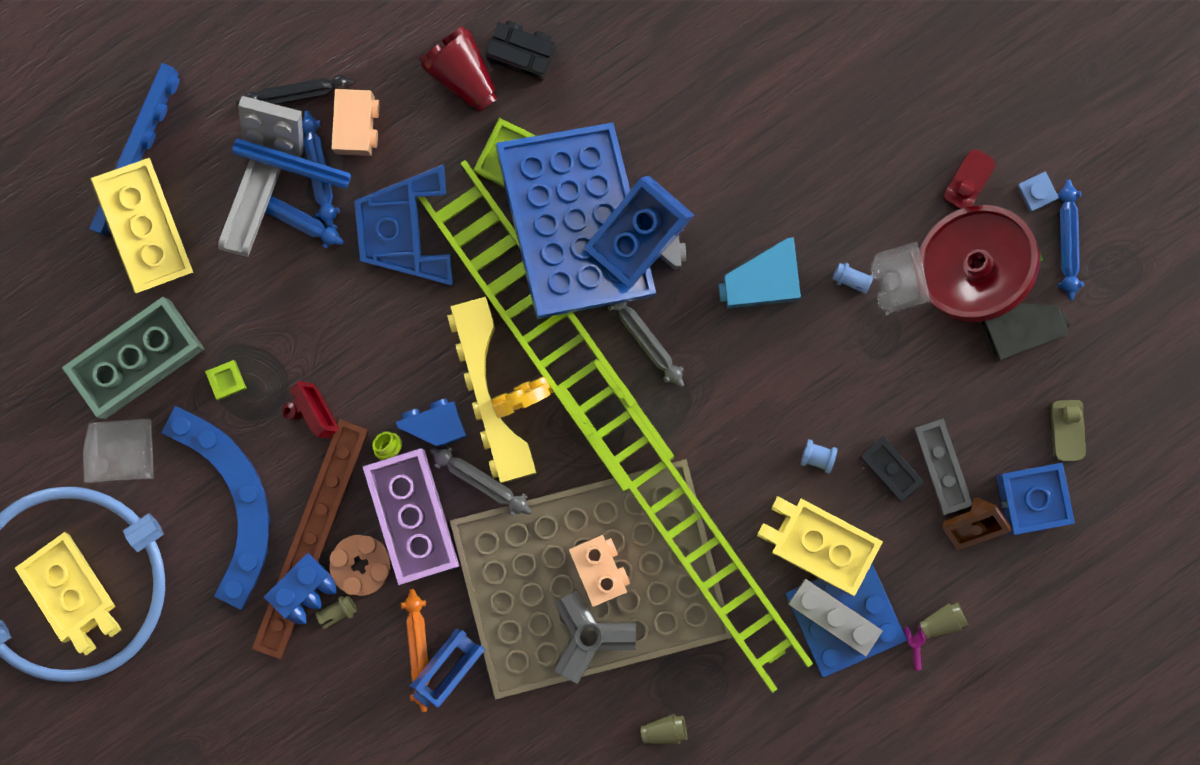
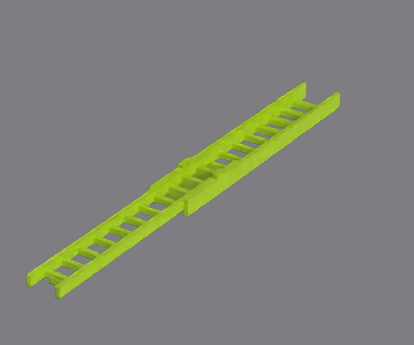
[417,160,813,693]

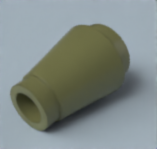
[920,602,968,639]
[641,714,687,744]

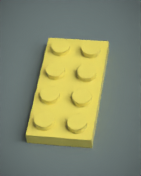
[90,158,193,293]

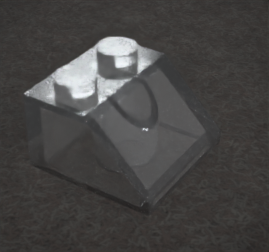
[870,242,931,316]
[83,419,154,483]

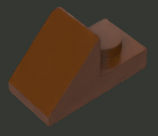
[942,497,1012,551]

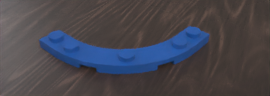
[161,406,270,610]

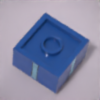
[996,463,1075,535]

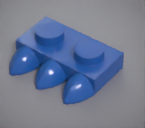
[264,553,336,624]

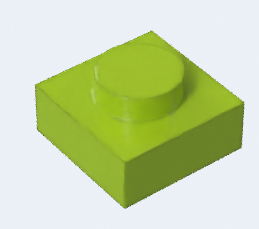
[205,360,246,400]

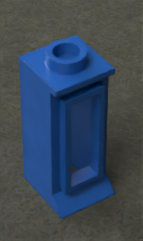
[409,628,485,708]

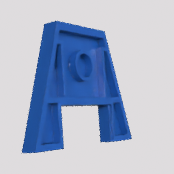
[354,164,454,286]

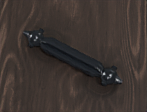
[236,75,355,105]

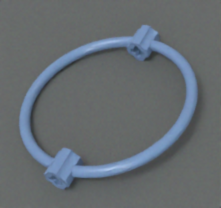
[0,487,165,682]

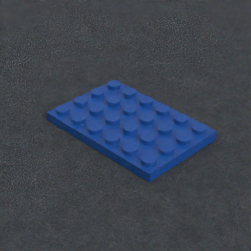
[495,123,656,319]

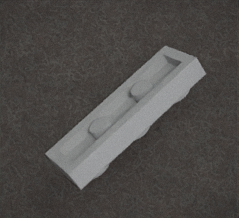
[788,579,883,656]

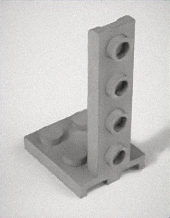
[218,96,304,257]

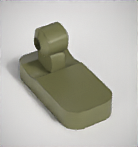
[1050,400,1086,462]

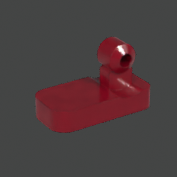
[943,149,995,210]
[282,381,339,439]

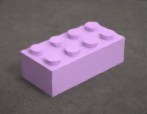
[363,448,460,585]

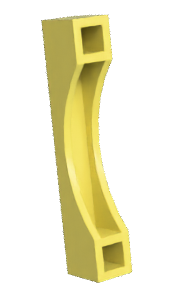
[447,296,536,483]

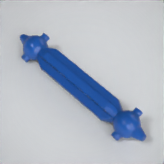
[302,111,340,227]
[1057,180,1084,300]
[237,186,344,248]

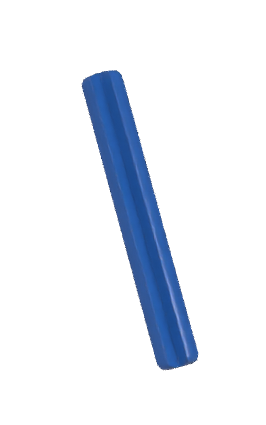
[232,138,351,188]

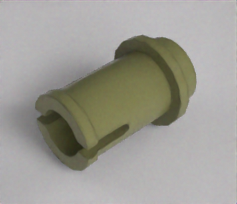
[315,595,357,629]

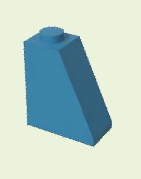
[718,237,801,309]

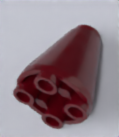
[419,25,498,112]

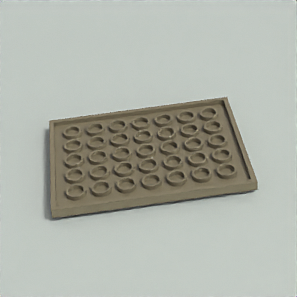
[450,459,733,700]

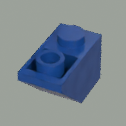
[396,398,467,447]

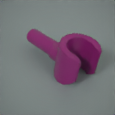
[904,625,926,670]

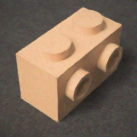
[332,89,379,156]
[569,535,630,607]

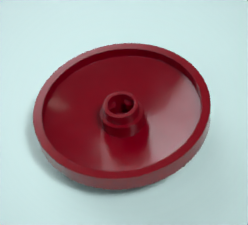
[916,205,1040,322]

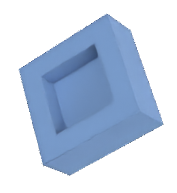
[1016,171,1059,213]

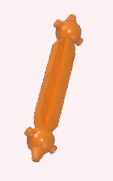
[401,589,430,712]

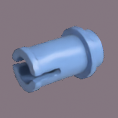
[832,262,873,294]

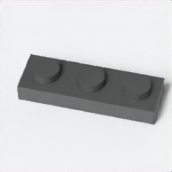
[913,418,973,515]

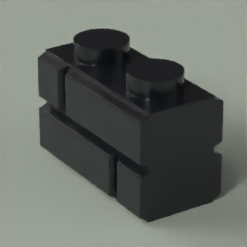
[486,21,556,81]

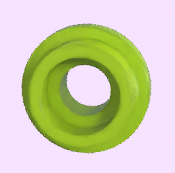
[372,431,402,461]

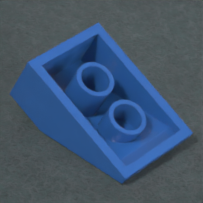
[584,176,695,288]

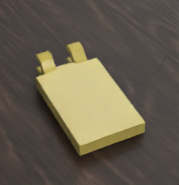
[757,496,883,597]
[15,532,121,656]

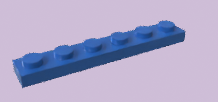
[89,63,180,237]

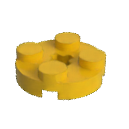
[490,376,553,418]

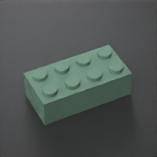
[62,297,205,419]

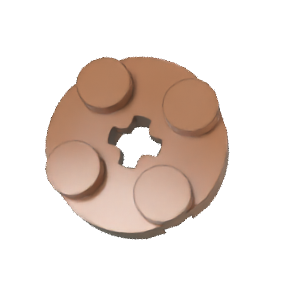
[329,535,391,596]

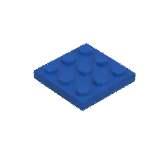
[785,564,907,678]

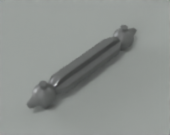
[607,302,684,387]
[430,446,532,517]

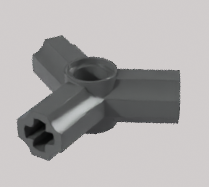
[554,590,636,684]

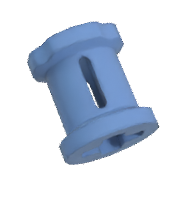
[800,439,838,474]

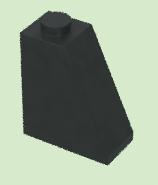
[980,303,1070,362]

